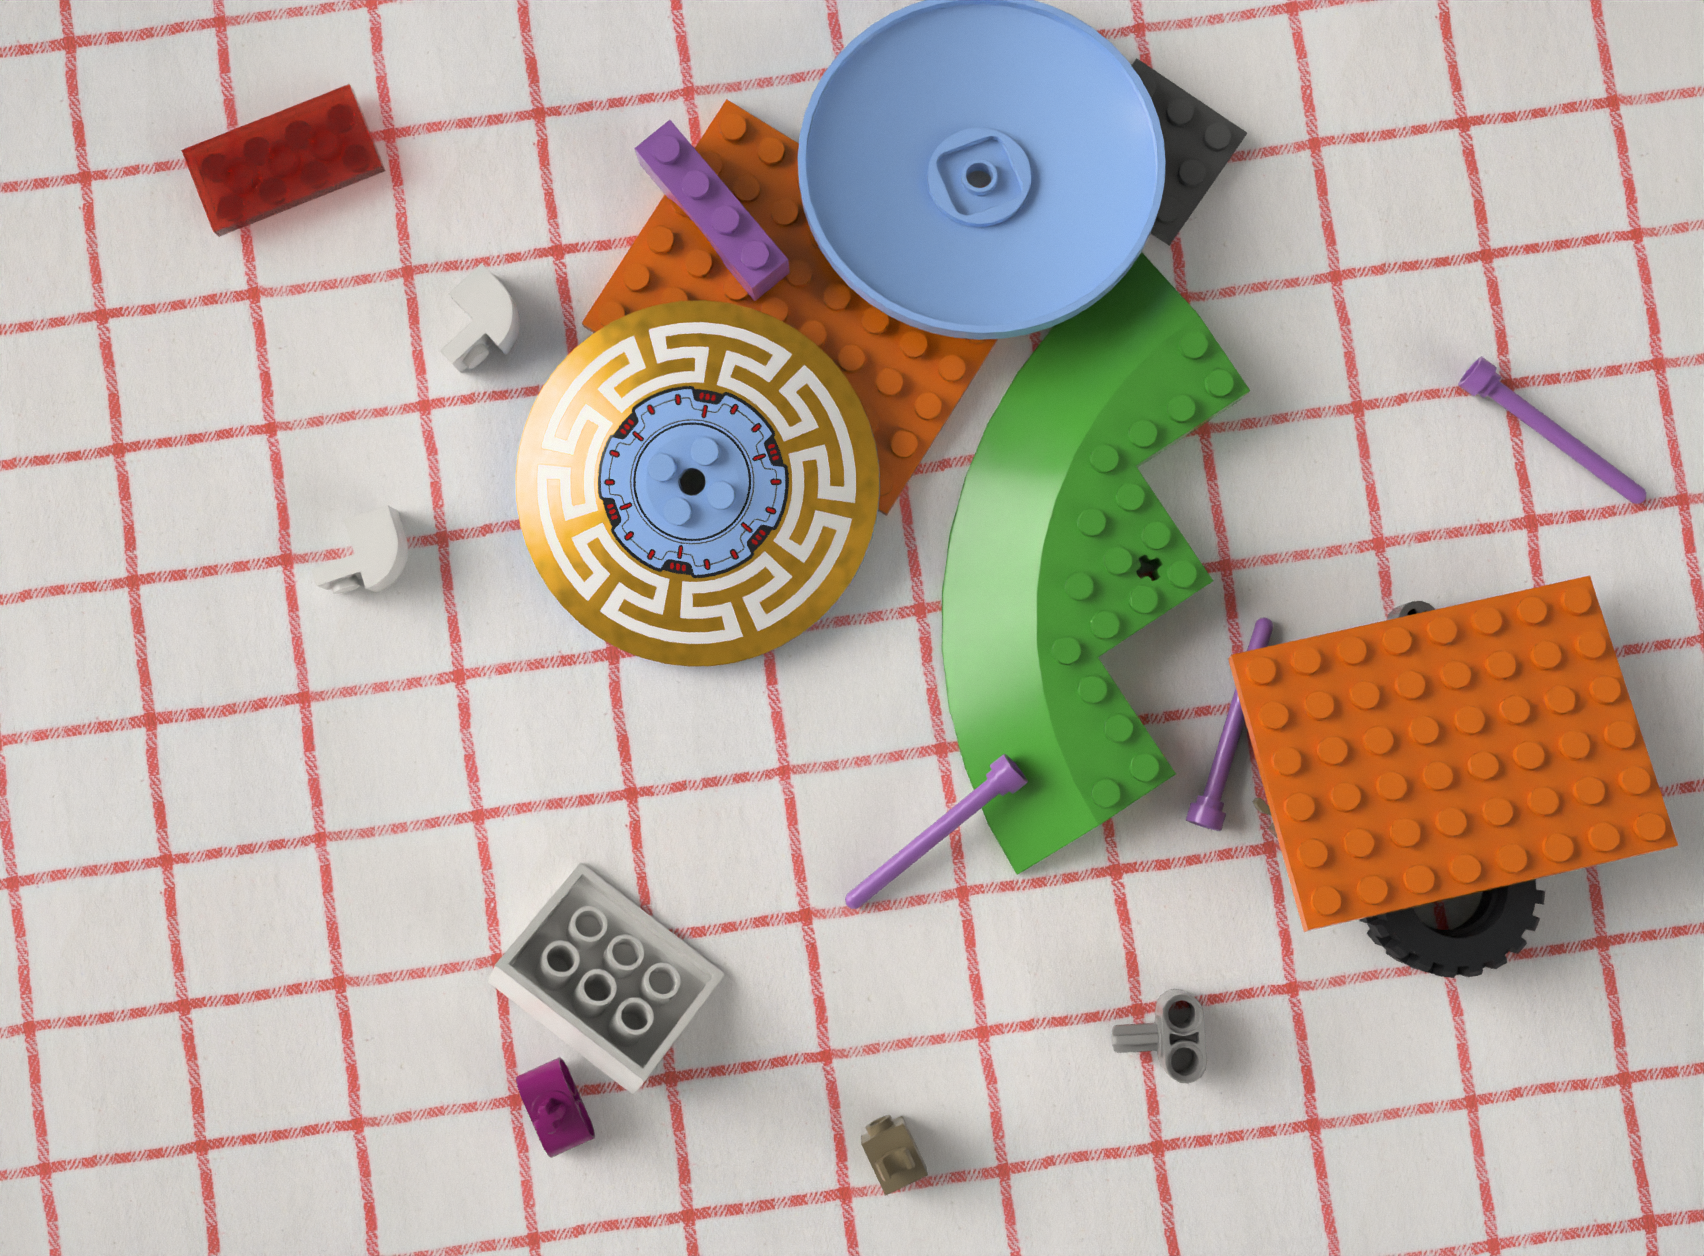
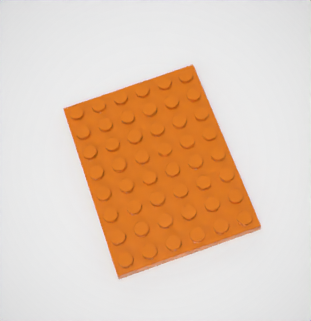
[582,99,998,516]
[1228,576,1678,932]

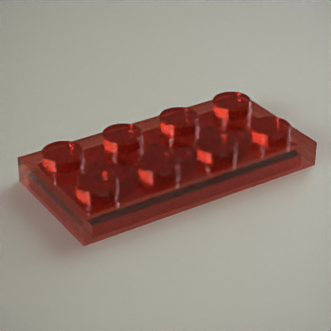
[181,84,386,237]

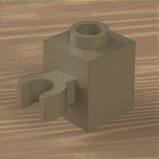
[861,1115,928,1196]

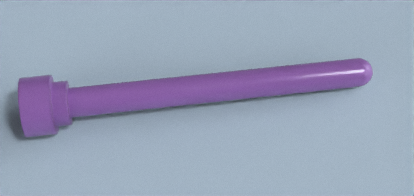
[1458,356,1646,504]
[1186,618,1273,831]
[845,753,1028,909]

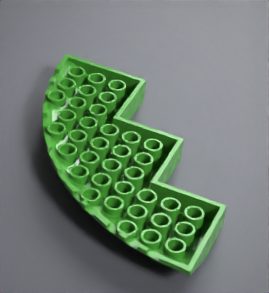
[941,252,1250,875]

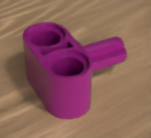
[516,1057,595,1158]

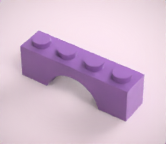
[634,120,790,301]

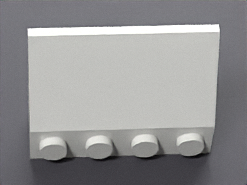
[487,862,725,1095]

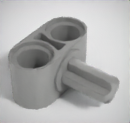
[1111,989,1207,1084]

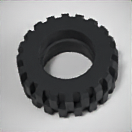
[1359,879,1545,978]

